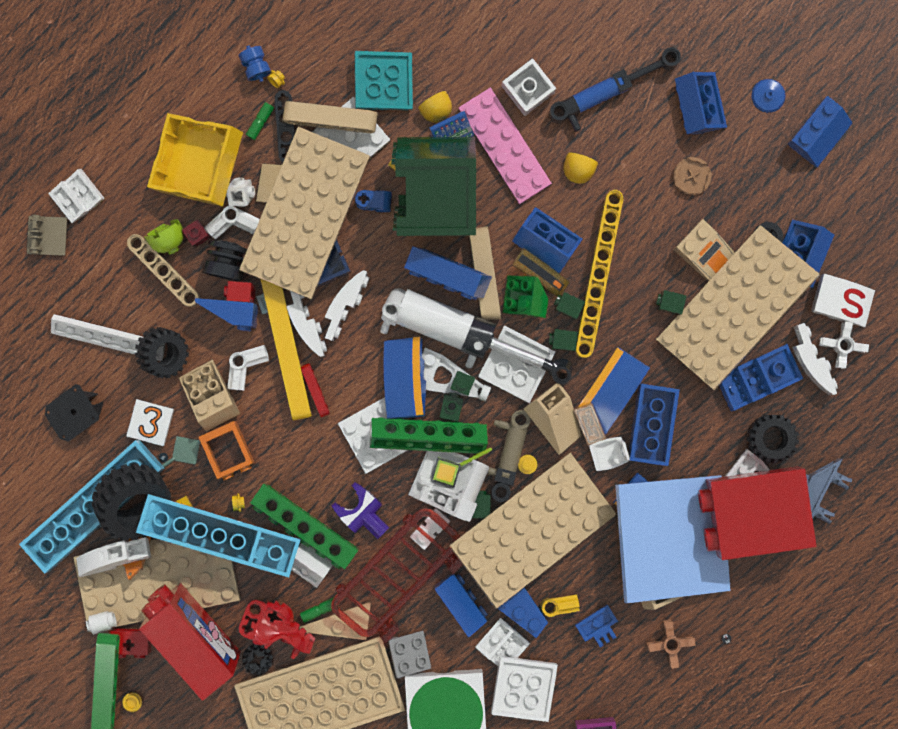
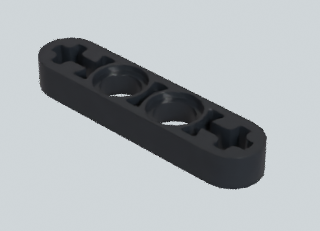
[275,90,295,163]

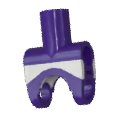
[331,482,389,539]

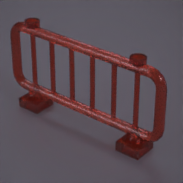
[331,508,463,643]

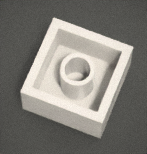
[502,58,556,116]

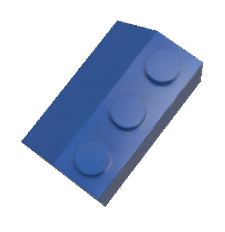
[675,72,727,134]
[787,96,852,168]
[512,207,582,273]
[783,220,834,288]
[435,572,488,637]

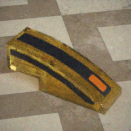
[512,248,570,297]

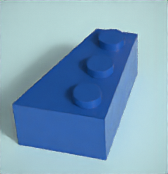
[489,587,548,638]

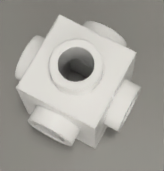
[226,178,255,207]

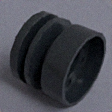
[202,240,247,282]

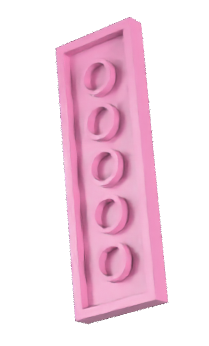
[458,87,552,205]

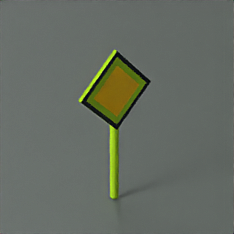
[431,448,492,488]

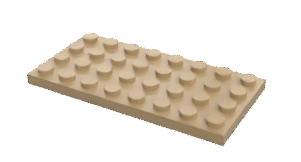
[239,127,370,299]
[656,225,820,391]
[449,453,616,609]
[74,539,241,627]
[234,635,405,729]

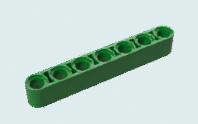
[91,633,120,729]

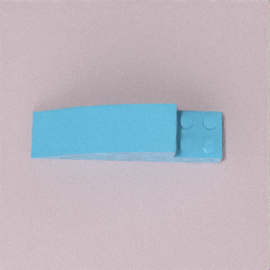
[136,494,300,577]

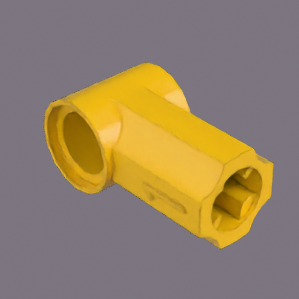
[540,594,580,617]

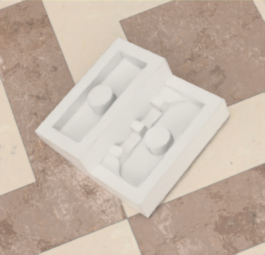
[48,169,105,223]
[476,618,530,666]

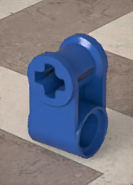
[355,190,392,212]

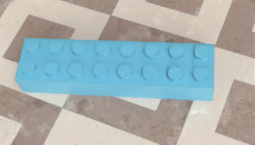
[19,440,165,573]

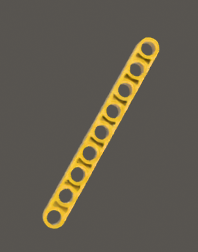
[575,190,623,358]
[261,279,312,421]

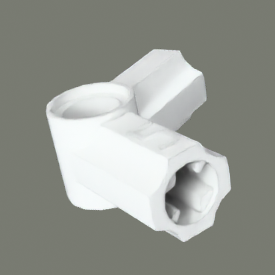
[204,206,260,240]
[227,345,269,391]

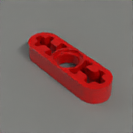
[301,363,330,418]

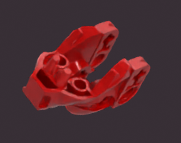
[239,600,315,659]

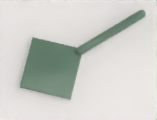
[162,436,200,467]

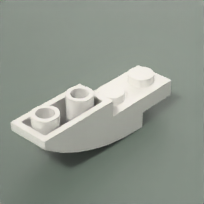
[325,270,370,341]
[286,291,327,357]
[792,323,838,395]
[76,537,151,577]

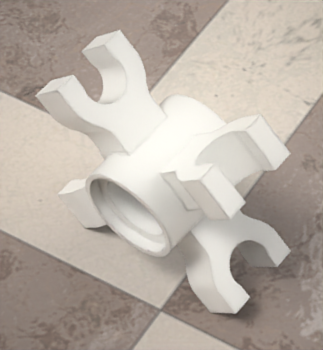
[819,321,869,369]

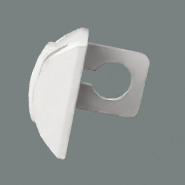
[589,437,630,471]

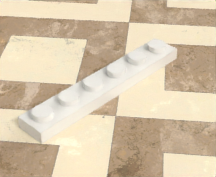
[51,314,165,361]

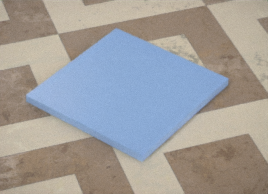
[615,475,730,603]

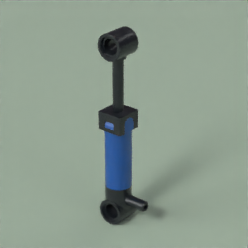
[549,47,681,132]

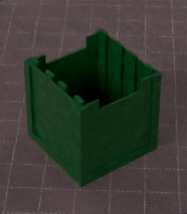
[391,137,476,236]

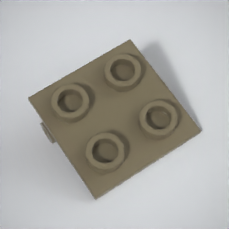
[27,215,67,256]

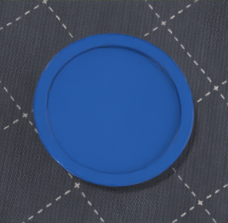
[751,79,786,113]

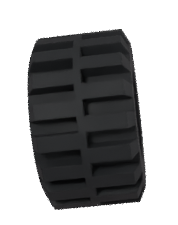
[135,327,189,378]
[746,414,799,463]

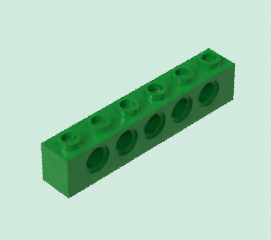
[370,417,488,454]
[250,483,359,570]

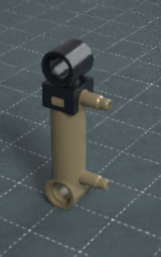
[487,410,531,502]

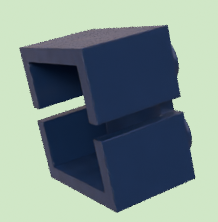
[317,239,351,288]

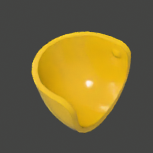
[418,91,452,123]
[563,153,598,184]

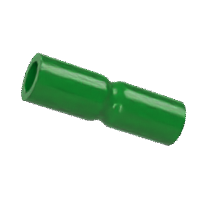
[245,102,274,140]
[300,597,340,623]

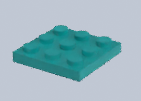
[354,51,413,111]

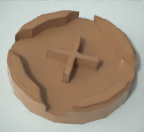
[673,157,712,196]

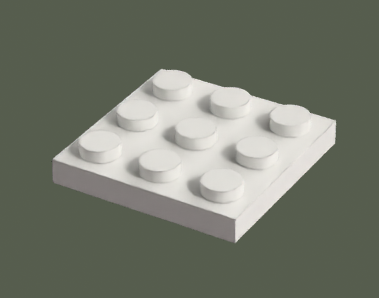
[313,97,391,158]
[478,326,555,403]
[338,397,410,473]
[491,656,558,722]

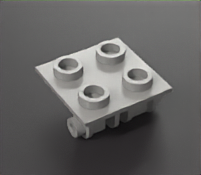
[388,631,431,678]

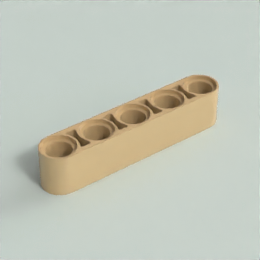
[282,101,378,133]
[469,226,501,321]
[127,234,201,308]

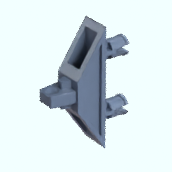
[806,458,852,524]

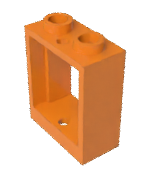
[199,421,255,481]

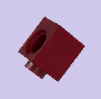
[182,219,212,248]

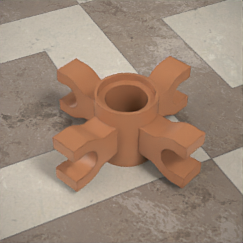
[647,619,696,669]

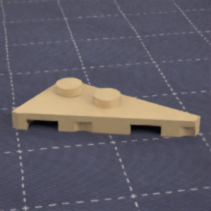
[300,602,371,640]

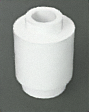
[86,611,117,635]

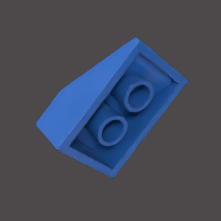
[195,298,258,331]

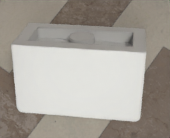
[291,543,333,588]

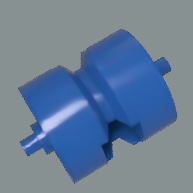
[238,45,271,82]

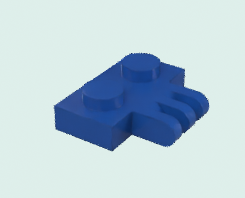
[575,604,618,648]

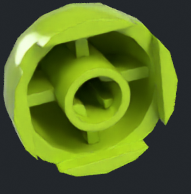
[144,219,184,255]

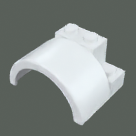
[408,451,489,522]

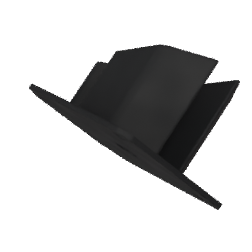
[45,384,103,442]

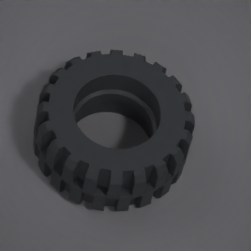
[92,464,172,540]

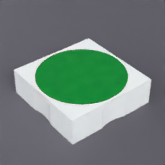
[405,669,486,729]

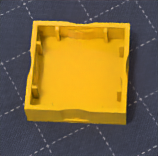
[147,113,243,207]

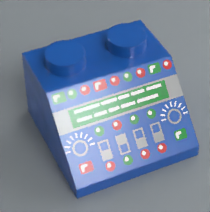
[429,111,474,137]

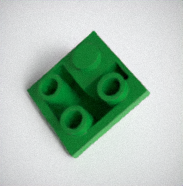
[502,275,548,318]

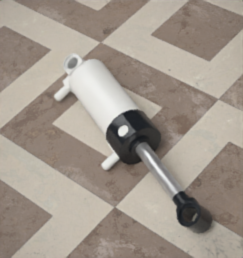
[380,288,573,384]

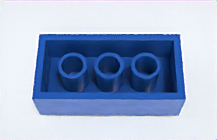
[404,246,492,300]
[628,384,680,466]

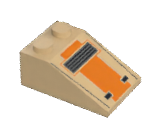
[673,219,735,282]

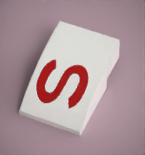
[811,274,875,327]

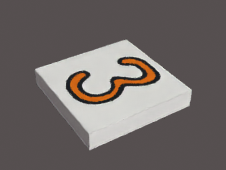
[127,399,174,446]

